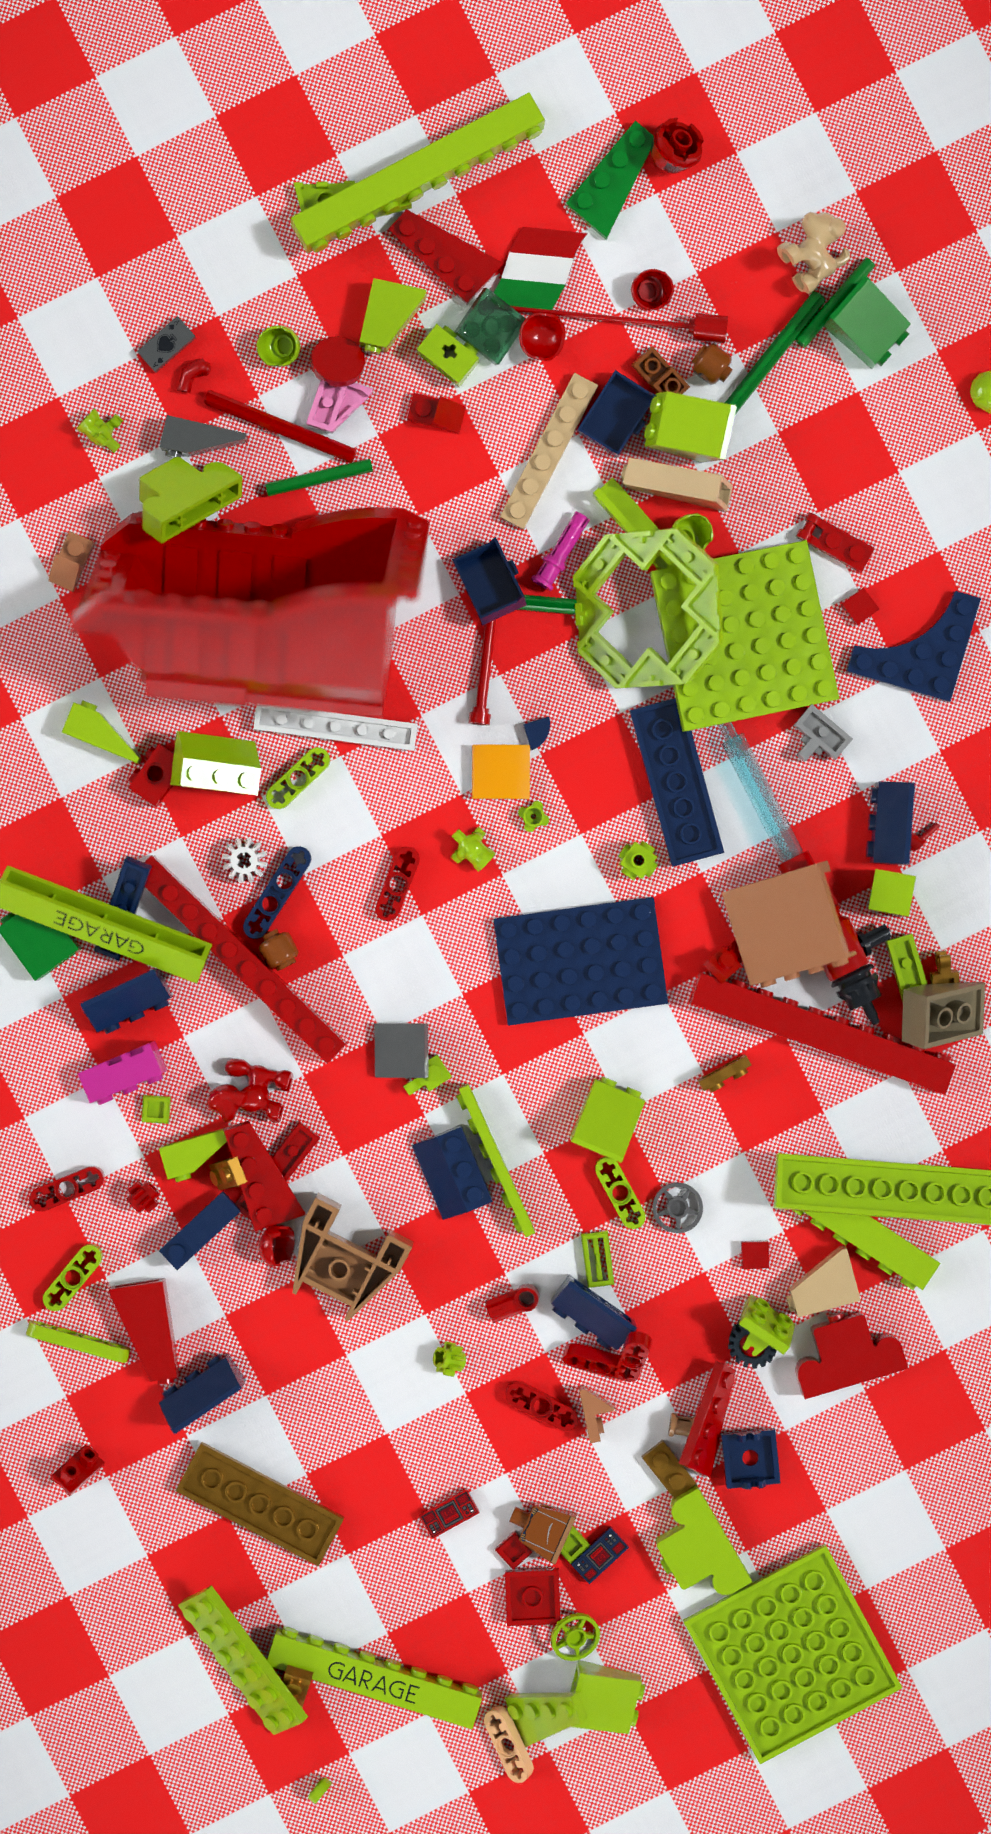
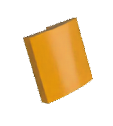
[472,744,530,799]

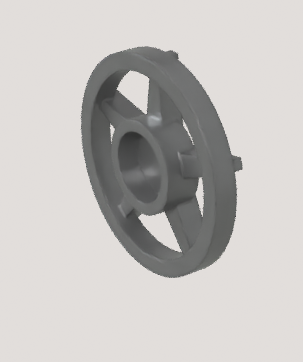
[652,1182,703,1233]

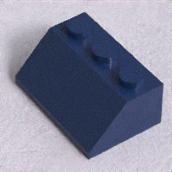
[866,781,915,865]
[80,968,173,1034]
[412,1125,493,1220]
[550,1274,637,1351]
[159,1354,246,1435]

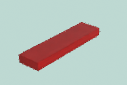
[235,1121,321,1221]

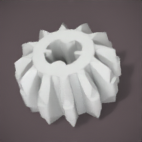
[222,838,268,883]

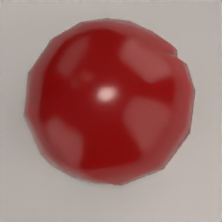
[631,269,674,311]
[259,1225,295,1267]

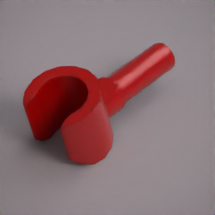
[910,822,940,851]

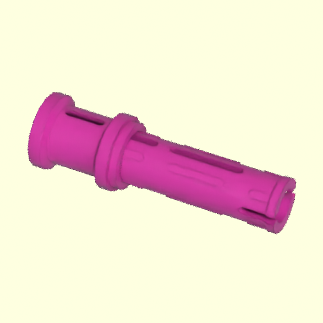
[531,511,590,591]

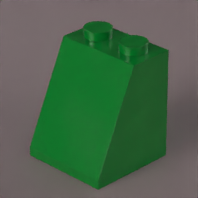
[824,275,911,369]

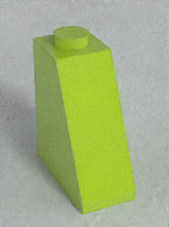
[360,278,427,355]

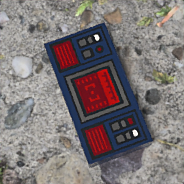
[571,1526,629,1584]

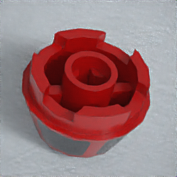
[651,118,704,174]

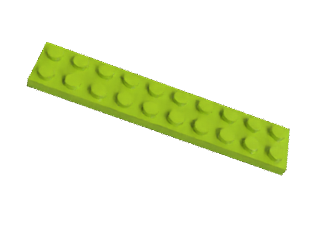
[774,1153,991,1226]

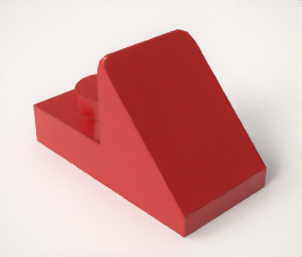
[407,392,466,434]

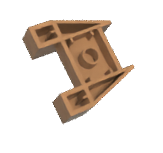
[292,1193,414,1321]

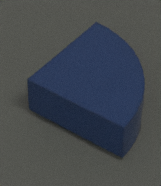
[523,717,550,751]

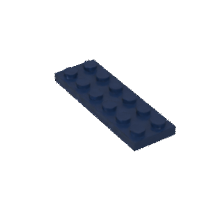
[629,698,724,867]

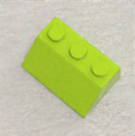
[170,731,261,795]

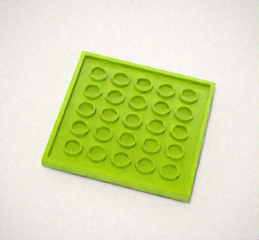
[649,540,839,732]
[683,1544,902,1764]

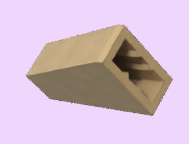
[621,458,733,512]

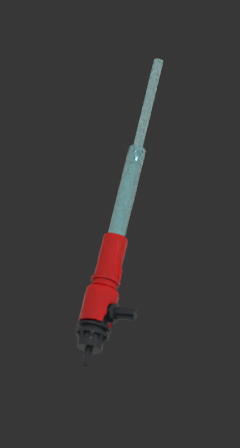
[719,722,892,1025]

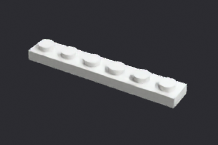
[253,705,418,751]

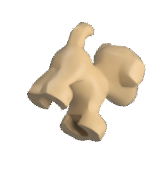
[777,212,850,294]

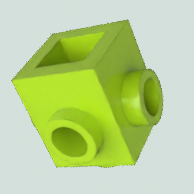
[618,841,658,880]

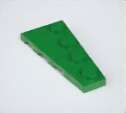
[566,121,653,240]

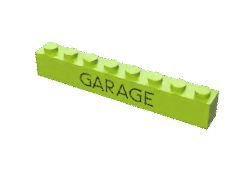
[0,865,212,984]
[267,1627,482,1729]

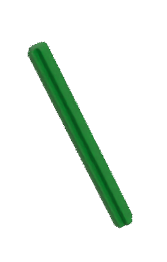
[725,291,826,415]

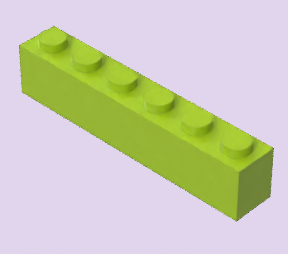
[792,1210,941,1290]

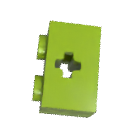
[417,324,479,387]

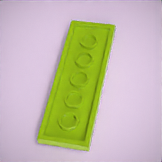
[178,1585,308,1735]

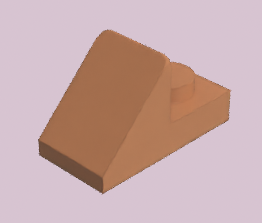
[48,531,95,592]
[578,1385,616,1444]

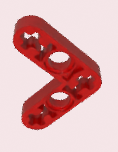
[562,1331,651,1382]

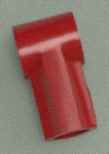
[485,1284,540,1323]

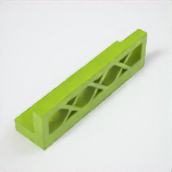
[593,478,676,570]

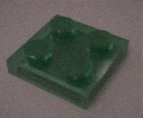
[454,288,526,365]

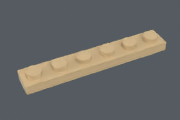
[500,373,598,530]

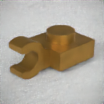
[930,950,959,984]

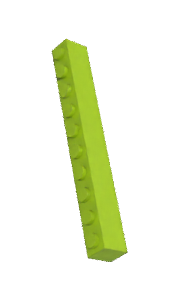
[291,92,545,254]

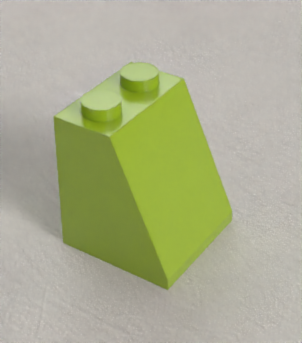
[644,391,736,463]
[570,1076,645,1163]
[570,1660,645,1734]

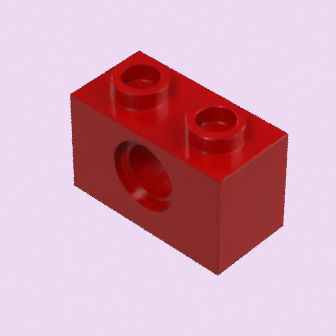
[128,744,174,807]

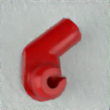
[177,358,211,394]

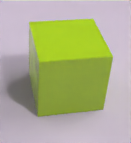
[868,869,916,917]

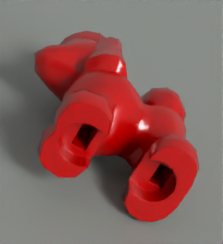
[207,1058,293,1123]

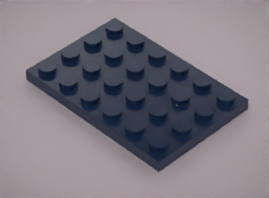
[493,897,668,1026]

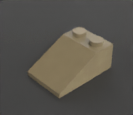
[902,982,985,1049]

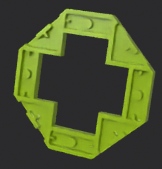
[573,528,723,689]

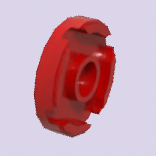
[311,337,365,387]

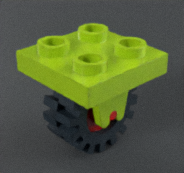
[728,1294,795,1369]

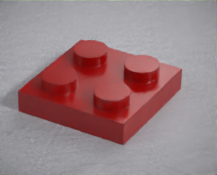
[505,1568,561,1626]

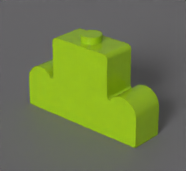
[139,457,243,544]
[656,1484,752,1595]

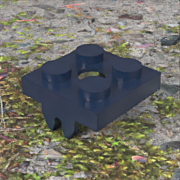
[721,1428,781,1490]

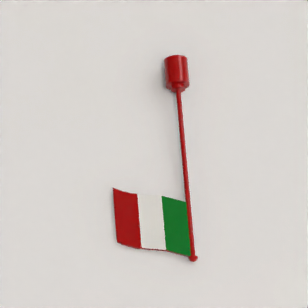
[482,227,728,343]

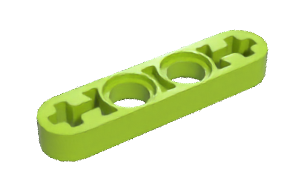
[26,1320,131,1363]

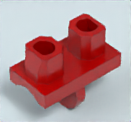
[50,1445,105,1496]

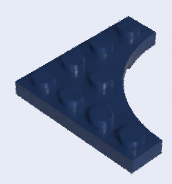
[846,591,981,702]

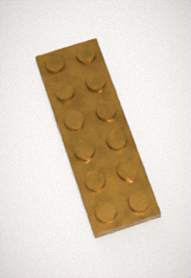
[176,1442,344,1567]

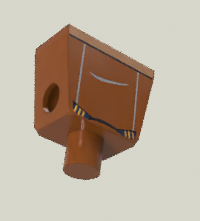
[509,1502,578,1565]

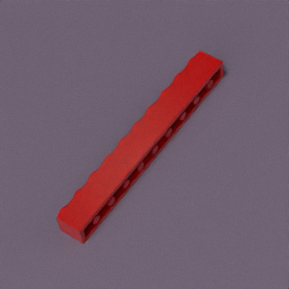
[144,855,347,1064]
[689,969,957,1095]

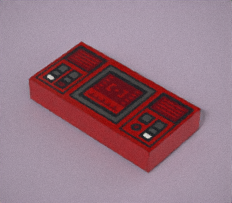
[419,1488,479,1539]

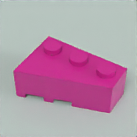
[77,1041,168,1105]

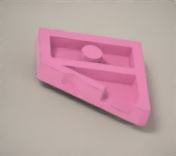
[306,380,373,433]

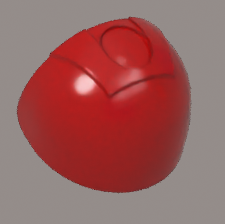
[519,312,566,361]

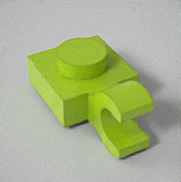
[403,1054,452,1096]

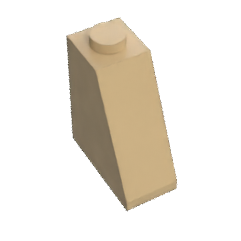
[786,1245,861,1318]

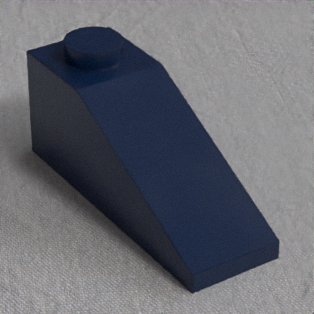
[159,1191,241,1270]

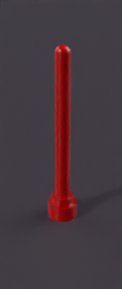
[468,620,496,726]

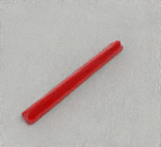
[204,390,357,463]

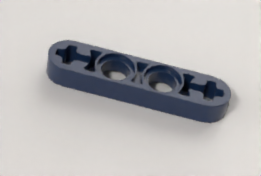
[243,846,312,939]

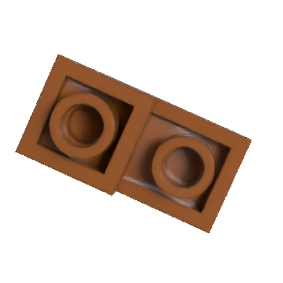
[631,346,690,394]

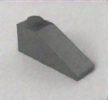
[160,415,248,458]

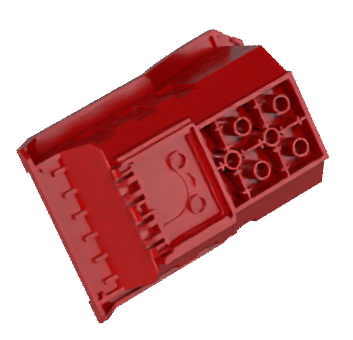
[70,507,430,717]

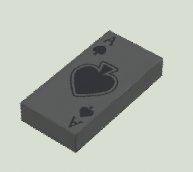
[137,316,196,373]

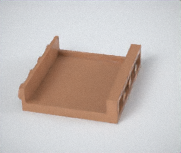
[722,860,856,988]

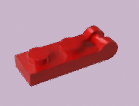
[796,512,875,573]

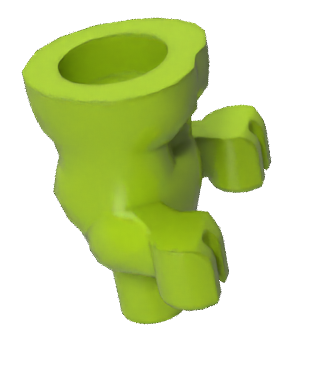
[76,408,123,453]
[451,827,496,872]

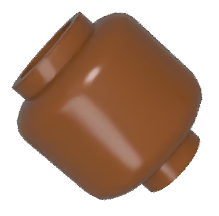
[691,344,733,385]
[259,929,299,971]

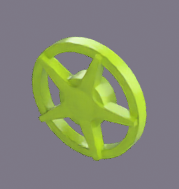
[551,1613,600,1661]

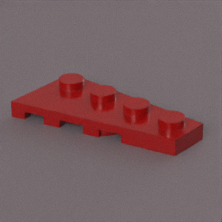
[388,209,504,304]
[223,1120,306,1231]
[679,1361,736,1478]

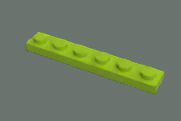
[456,1083,535,1237]

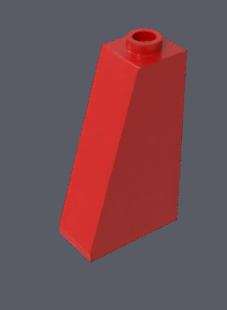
[109,1278,180,1385]

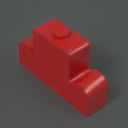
[795,1312,909,1399]

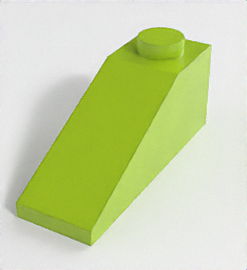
[62,700,142,764]
[159,1127,227,1182]

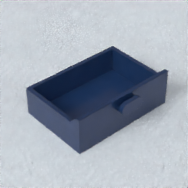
[577,370,656,458]
[452,537,527,625]

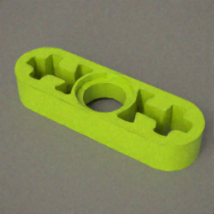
[266,747,330,809]
[595,1156,646,1229]
[43,1244,103,1311]

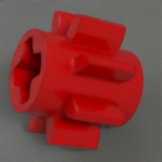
[126,1180,160,1213]

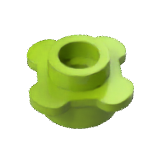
[518,801,549,832]

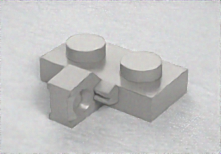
[793,704,853,762]

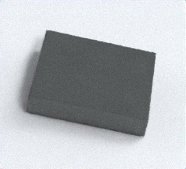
[374,1023,429,1078]

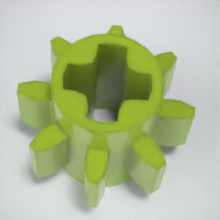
[433,1342,466,1377]

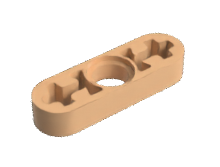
[484,1705,534,1783]

